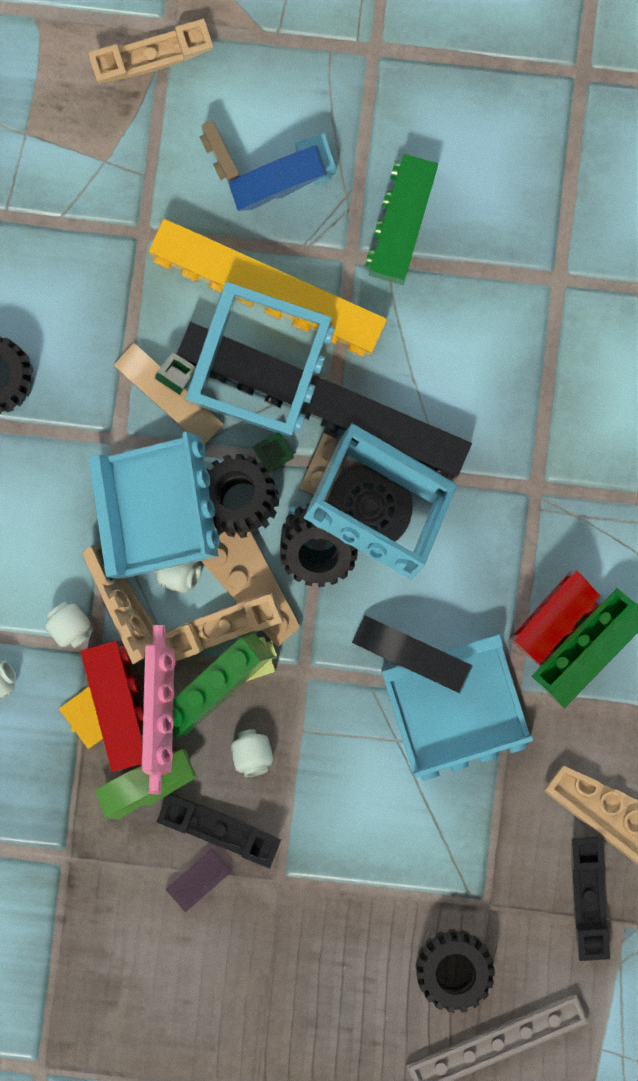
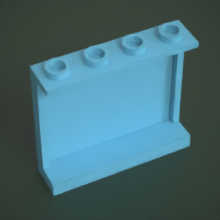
[88,432,220,579]
[381,634,533,781]

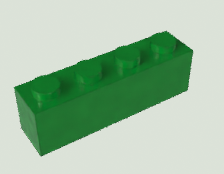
[365,154,438,286]
[532,588,638,709]
[172,632,274,739]

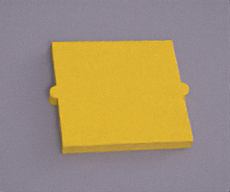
[59,687,103,749]

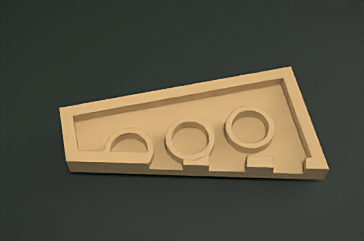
[82,543,154,664]

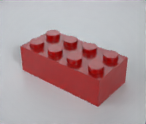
[80,640,144,772]

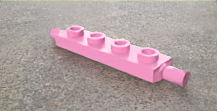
[142,625,175,794]

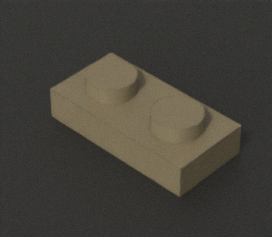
[199,120,240,182]
[299,433,347,501]

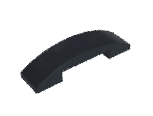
[352,615,473,693]
[156,794,282,869]
[571,836,610,961]

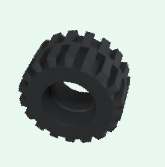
[0,337,34,414]
[206,454,279,538]
[280,503,358,587]
[415,929,495,1013]

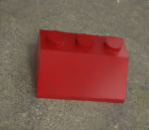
[509,570,601,664]

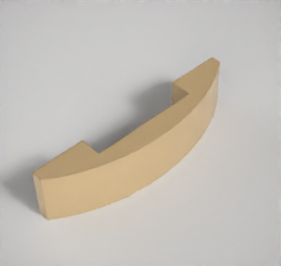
[88,18,213,83]
[113,343,224,445]
[165,592,284,662]

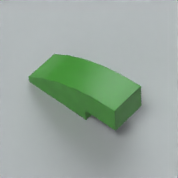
[95,749,197,819]

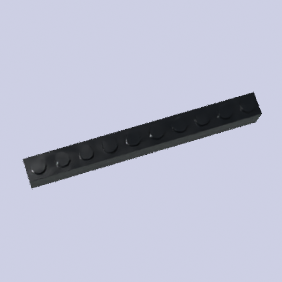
[176,321,472,480]

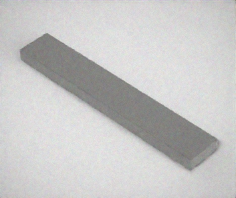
[406,993,589,1081]

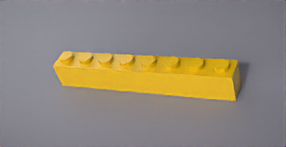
[148,219,387,357]

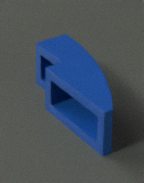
[228,146,328,211]

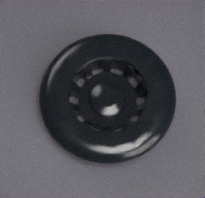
[328,465,413,542]

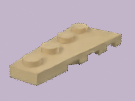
[201,531,300,647]
[543,766,638,865]

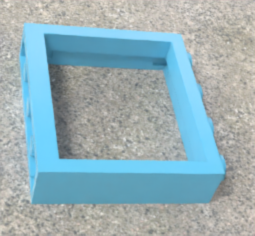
[185,282,336,438]
[304,424,457,580]

